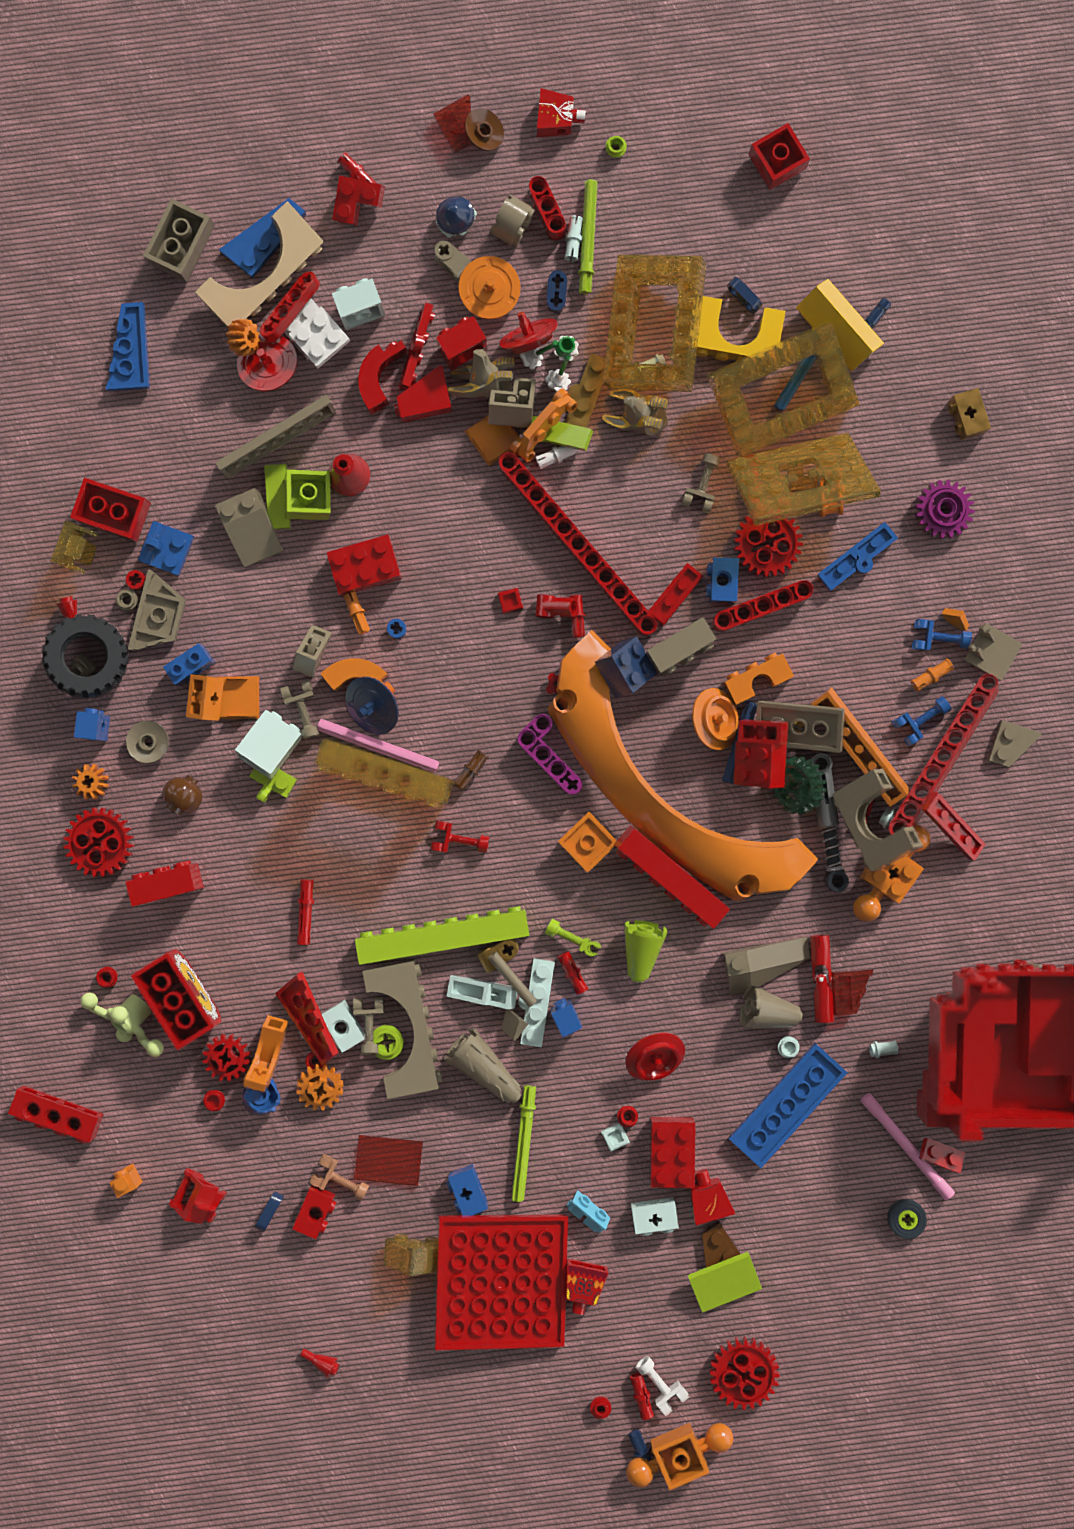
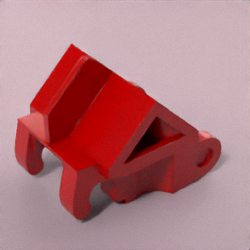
[168,1168,227,1224]

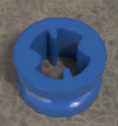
[387,619,407,639]

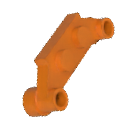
[510,388,578,462]

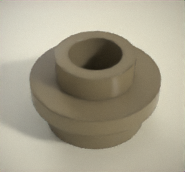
[116,589,138,611]

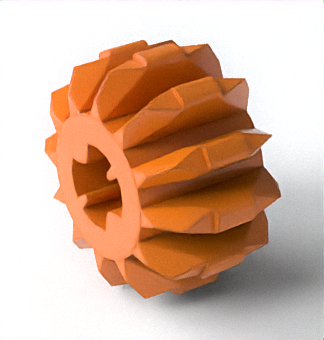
[225,319,261,356]
[72,764,109,800]

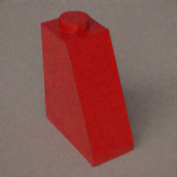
[394,366,452,423]

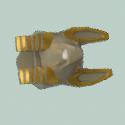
[448,349,515,398]
[602,389,669,436]

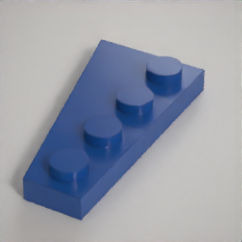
[106,302,150,392]

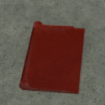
[354,1135,423,1186]

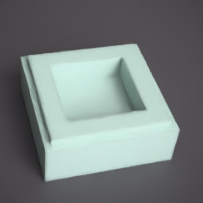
[601,1122,630,1152]

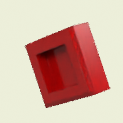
[497,587,523,614]

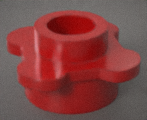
[546,673,558,694]

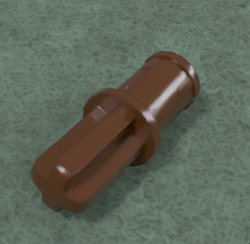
[454,750,489,790]

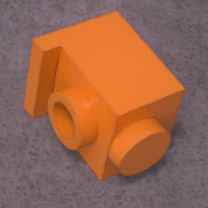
[109,1163,143,1198]

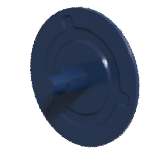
[346,676,399,735]

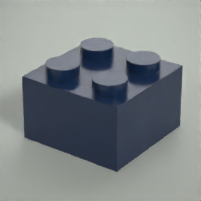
[595,636,657,699]

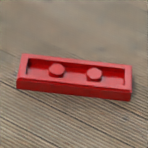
[648,563,704,626]

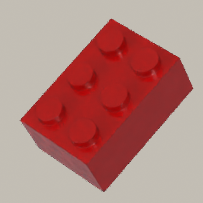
[70,477,151,543]
[326,534,402,597]
[125,860,204,907]
[650,1117,696,1188]

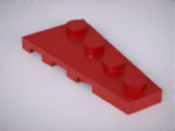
[275,971,339,1065]

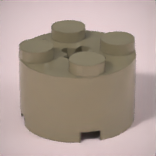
[489,194,535,247]

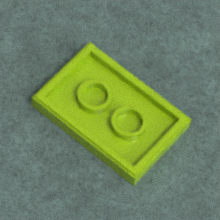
[688,1251,762,1313]

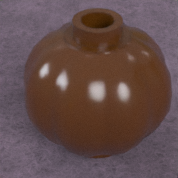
[162,775,203,816]

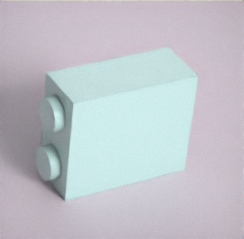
[235,710,301,779]

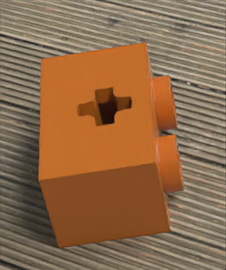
[186,674,224,721]

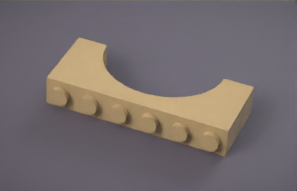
[194,201,324,327]

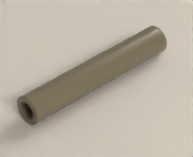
[488,951,537,1007]

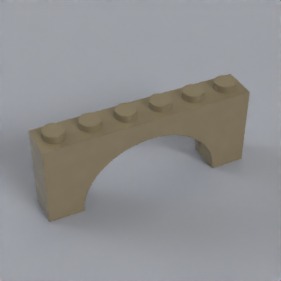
[362,959,443,1099]

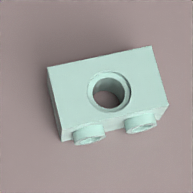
[322,1000,365,1053]

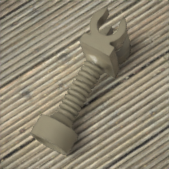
[681,453,721,514]
[280,680,319,740]
[353,997,384,1055]

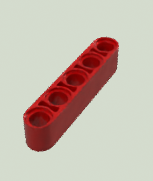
[712,580,814,632]

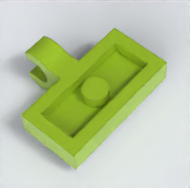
[249,769,298,802]

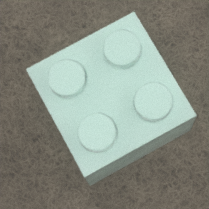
[332,279,385,330]

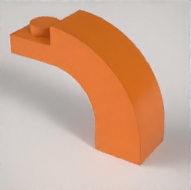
[320,658,396,698]
[243,1015,288,1092]

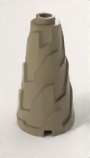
[444,1027,522,1104]

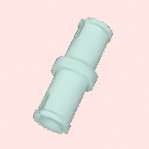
[564,215,583,262]

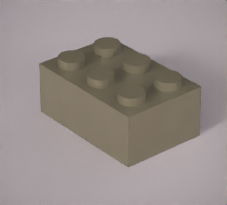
[143,198,215,282]
[646,617,716,677]

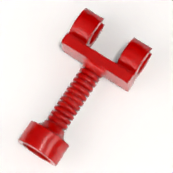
[431,820,490,853]

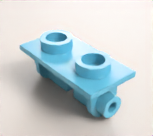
[566,1190,610,1233]

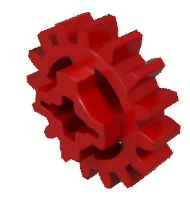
[203,1033,251,1081]

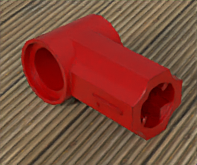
[535,594,578,618]

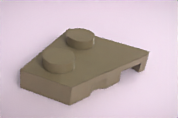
[987,720,1041,767]

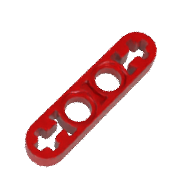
[260,272,320,343]

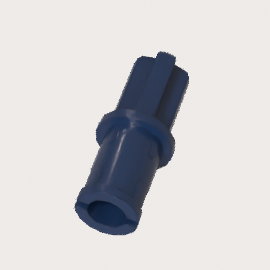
[628,1429,652,1461]

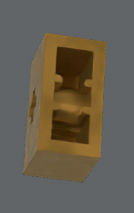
[948,388,991,441]

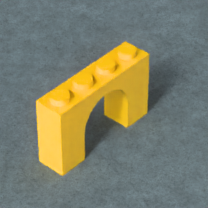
[690,296,786,369]

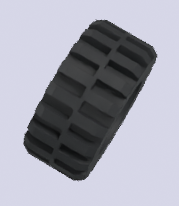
[42,614,128,699]

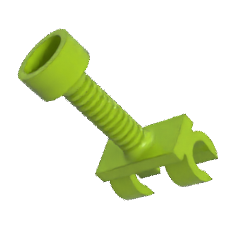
[545,919,602,956]

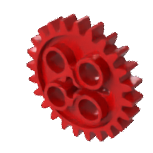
[733,507,803,578]
[63,808,135,877]
[709,1336,780,1410]

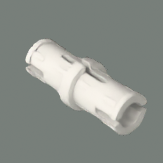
[535,446,580,470]

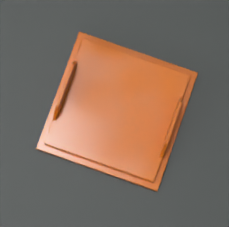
[464,415,520,466]
[219,676,260,719]

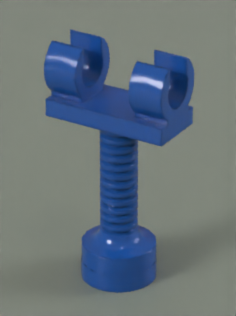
[912,619,972,651]
[892,696,952,746]

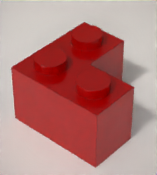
[332,175,385,226]

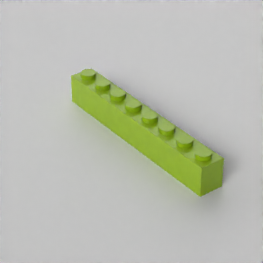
[355,906,530,965]

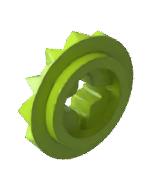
[373,1025,404,1060]

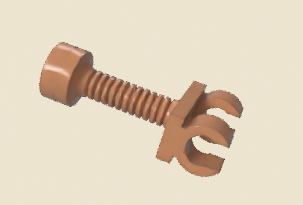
[309,1154,370,1201]

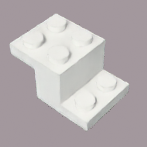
[284,298,350,369]

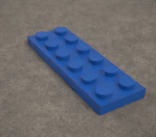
[728,1042,848,1168]

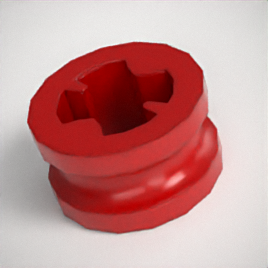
[125,570,146,590]

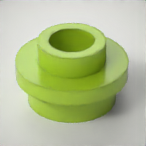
[605,136,627,158]

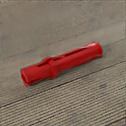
[297,879,315,945]

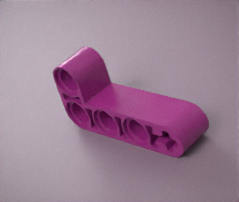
[517,714,582,794]

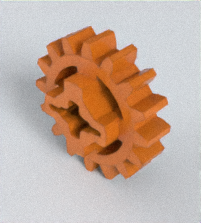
[296,1064,344,1111]

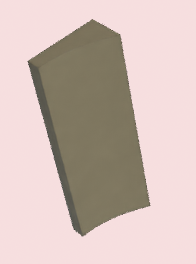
[216,395,336,479]

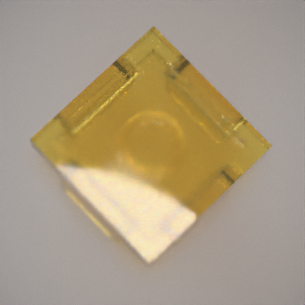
[51,520,98,574]

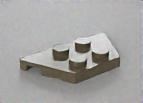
[128,570,186,651]

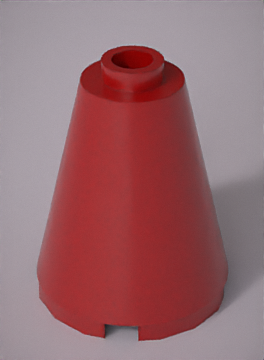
[328,454,371,496]

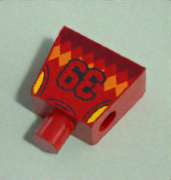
[566,1258,608,1315]

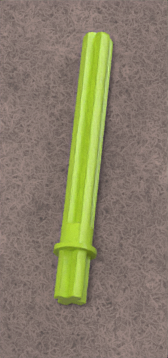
[578,179,597,295]
[511,1085,536,1202]

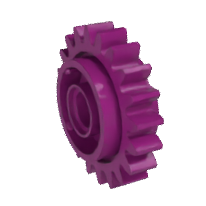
[914,479,975,539]

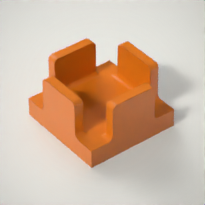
[558,812,617,873]

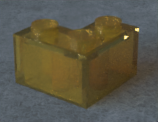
[383,1233,438,1276]

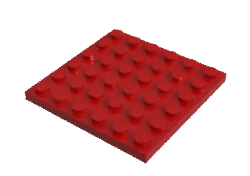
[434,1214,568,1350]

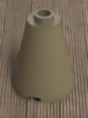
[740,986,803,1029]

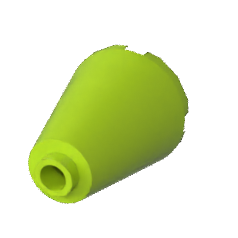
[624,920,667,982]

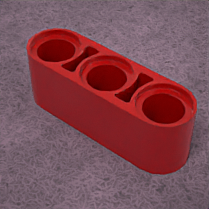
[529,176,566,241]

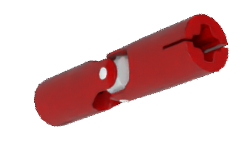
[810,935,834,1023]

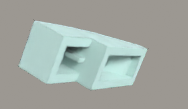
[447,975,517,1009]

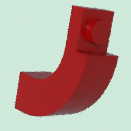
[358,340,407,415]

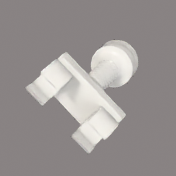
[636,1356,689,1416]

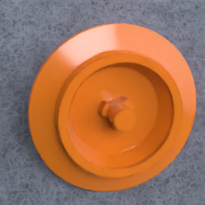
[459,256,520,319]
[692,688,738,750]

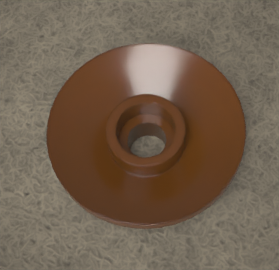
[465,108,504,151]

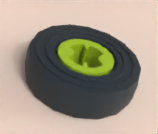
[887,1199,927,1239]

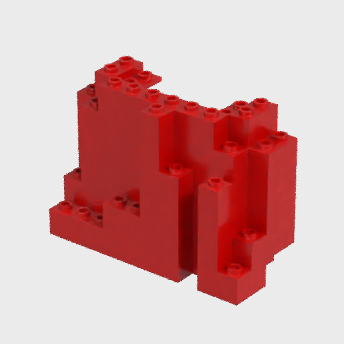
[916,959,1074,1141]

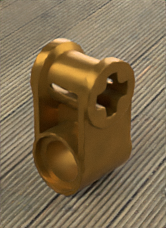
[477,939,519,973]

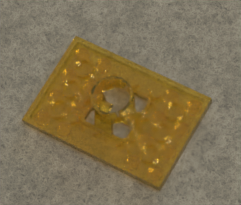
[727,433,881,525]

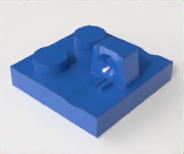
[138,521,194,576]

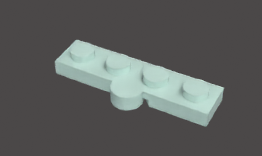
[519,958,555,1047]

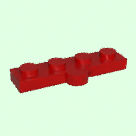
[398,302,435,390]

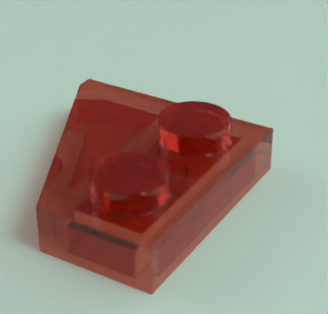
[433,94,472,153]
[831,969,873,1016]

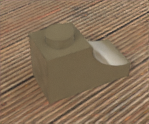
[293,625,332,677]

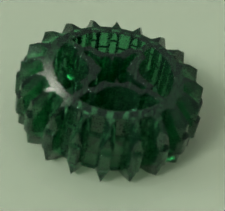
[769,756,827,815]

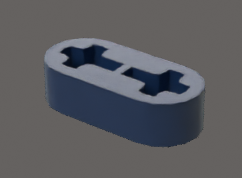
[547,270,567,313]
[727,277,763,314]
[255,1191,284,1232]

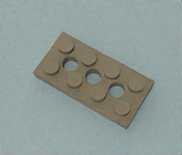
[756,700,845,753]

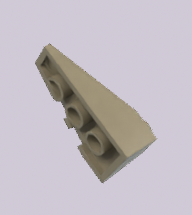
[722,937,811,995]

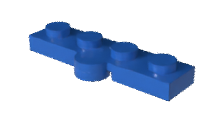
[817,522,898,592]

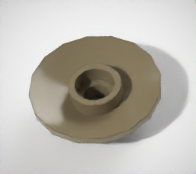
[126,721,169,763]

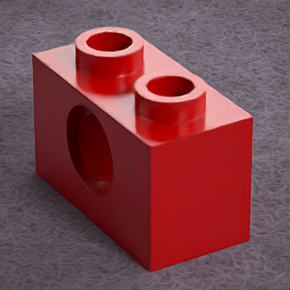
[292,1185,337,1239]

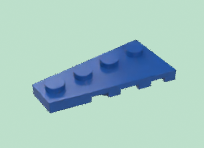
[219,198,306,278]

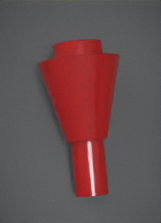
[56,596,77,619]
[300,1348,340,1379]

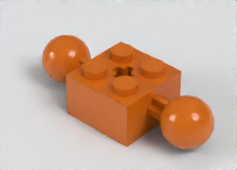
[853,824,931,922]
[626,1422,733,1490]

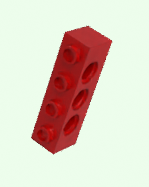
[8,1085,104,1143]

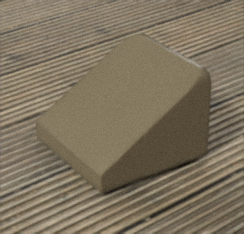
[501,1009,528,1041]

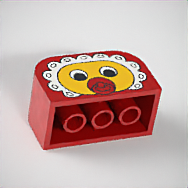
[130,949,222,1050]

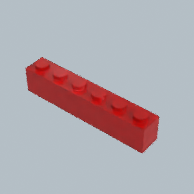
[614,825,730,929]

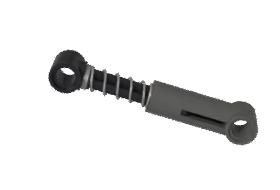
[807,753,849,892]

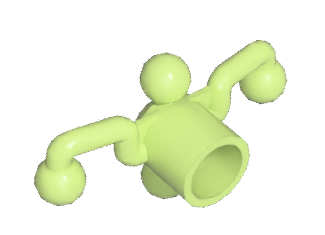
[80,992,164,1057]

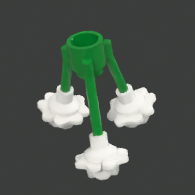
[520,336,579,392]

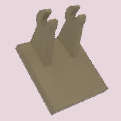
[964,623,1023,681]

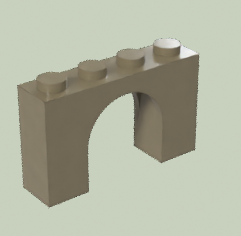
[832,769,923,871]

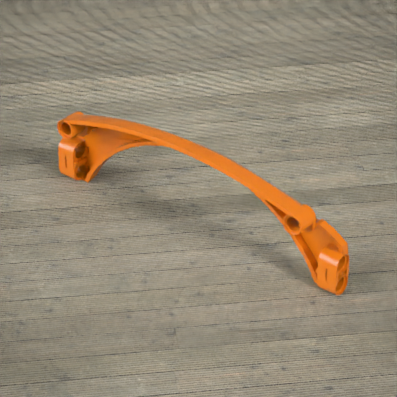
[548,630,818,902]

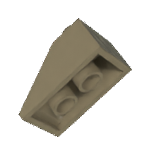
[215,488,284,568]

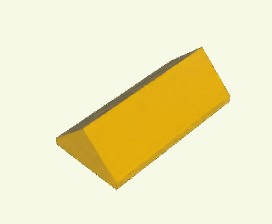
[796,279,884,372]

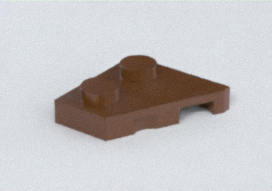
[701,1221,741,1268]

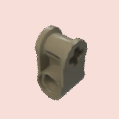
[435,241,472,282]

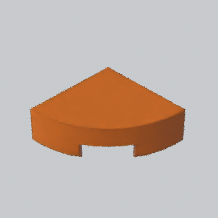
[941,608,969,631]

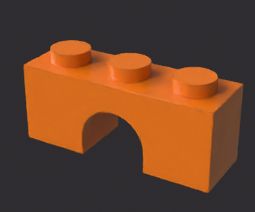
[723,652,794,706]

